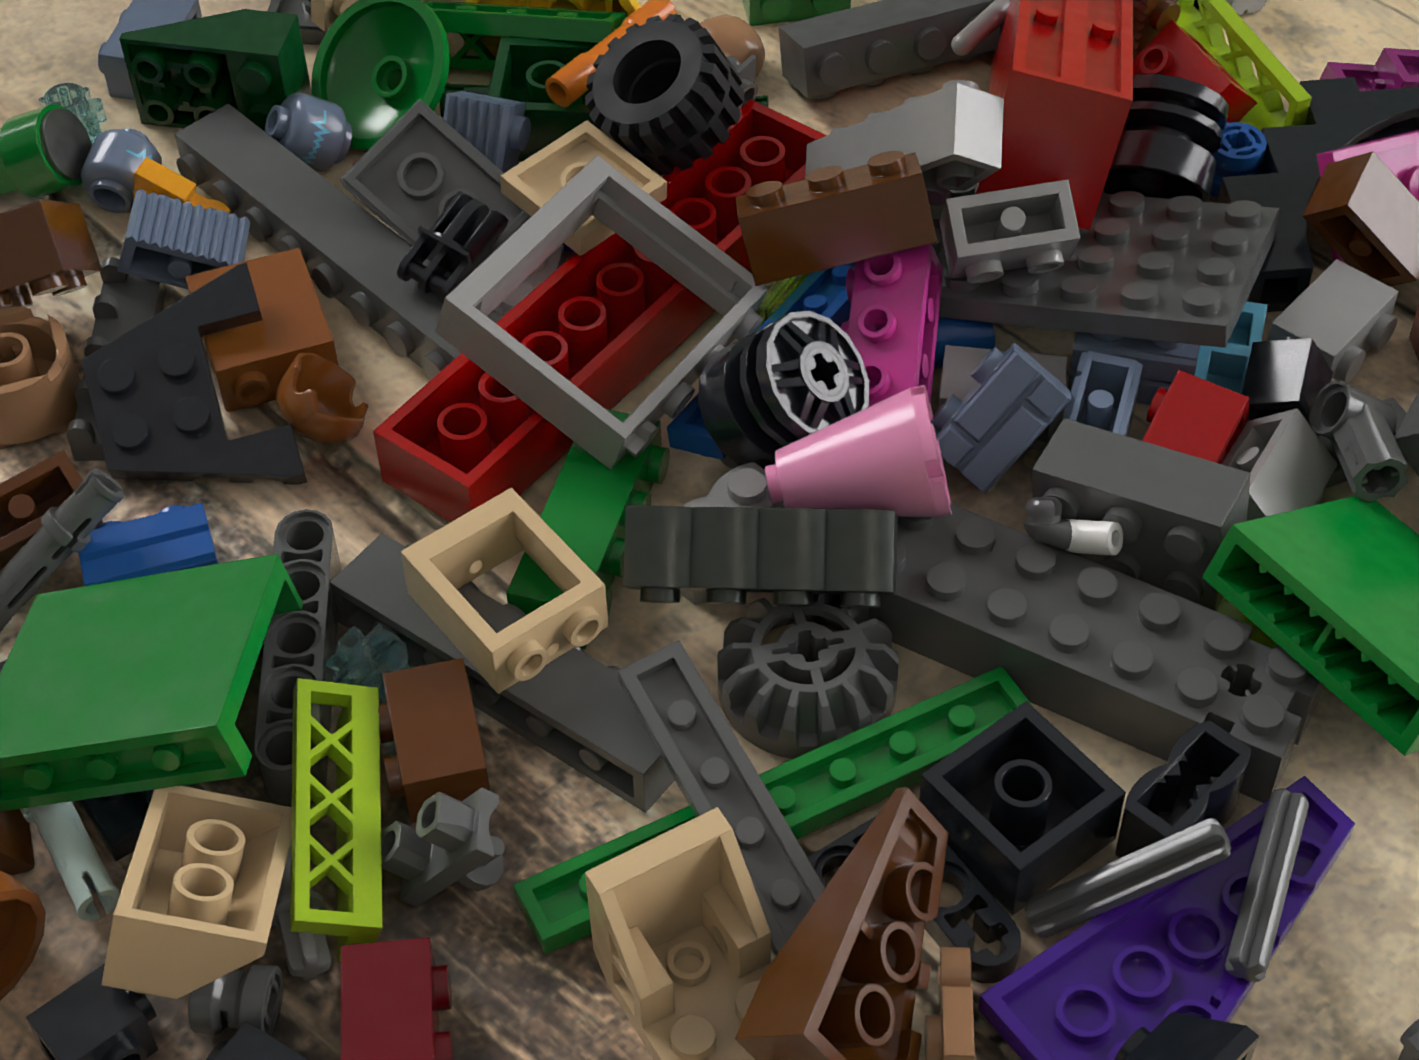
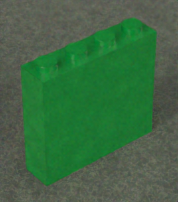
[1202,496,1419,756]

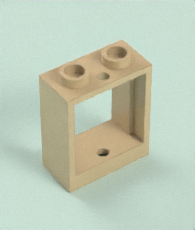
[400,488,609,694]

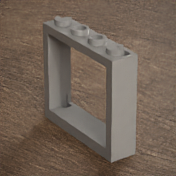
[435,155,769,470]

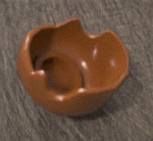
[276,353,368,444]

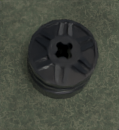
[1102,74,1229,202]
[698,311,869,470]

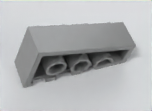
[805,80,1004,206]

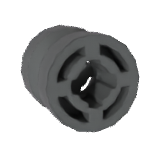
[188,963,283,1037]

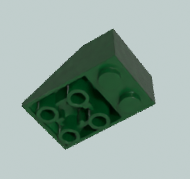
[119,9,312,131]

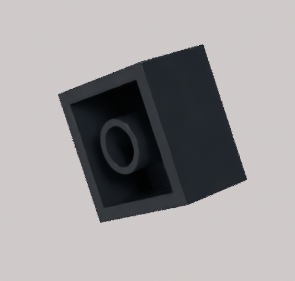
[919,701,1126,916]

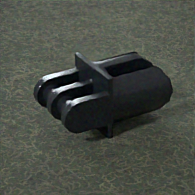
[397,191,509,303]

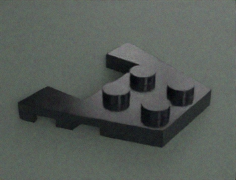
[81,263,307,485]

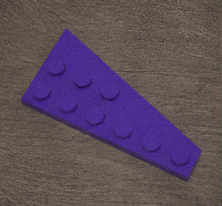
[978,776,1355,1060]

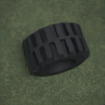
[585,14,744,175]

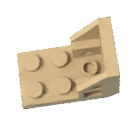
[585,807,771,1060]

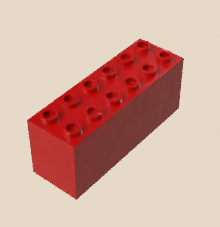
[974,0,1133,231]

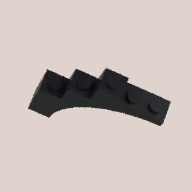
[1217,77,1419,312]

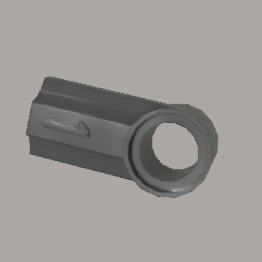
[1309,381,1408,503]

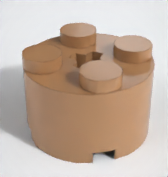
[0,307,80,449]

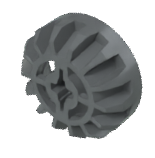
[717,594,899,759]

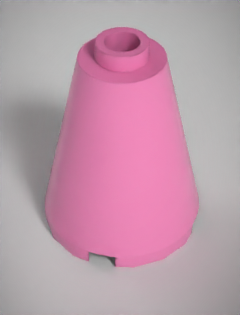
[765,385,952,517]

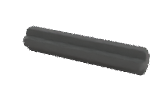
[1225,788,1309,982]
[1025,818,1231,938]

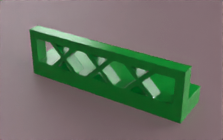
[422,0,627,71]

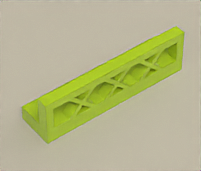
[1176,0,1312,131]
[290,678,382,962]

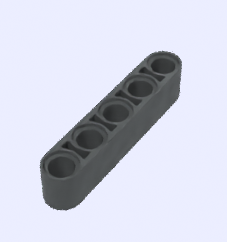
[254,509,342,807]

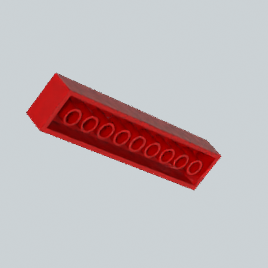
[373,99,827,522]

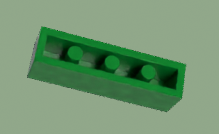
[506,409,670,649]

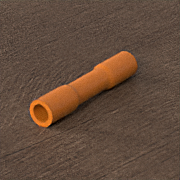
[545,0,677,107]

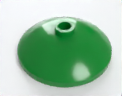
[311,0,450,152]

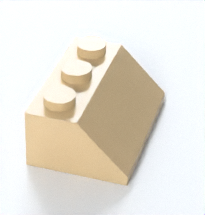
[101,786,291,999]

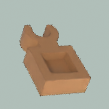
[924,947,975,1060]

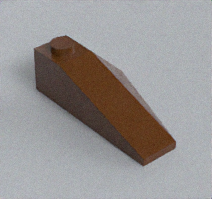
[735,787,948,1060]

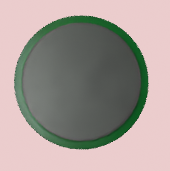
[0,104,92,197]

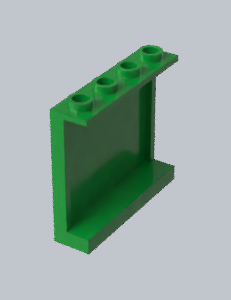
[0,554,303,812]

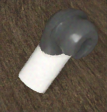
[1023,497,1123,555]

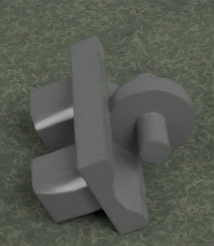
[381,788,505,907]

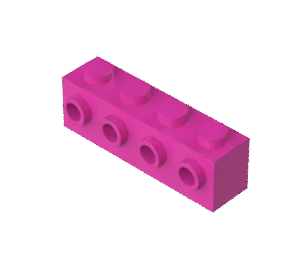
[841,244,943,407]

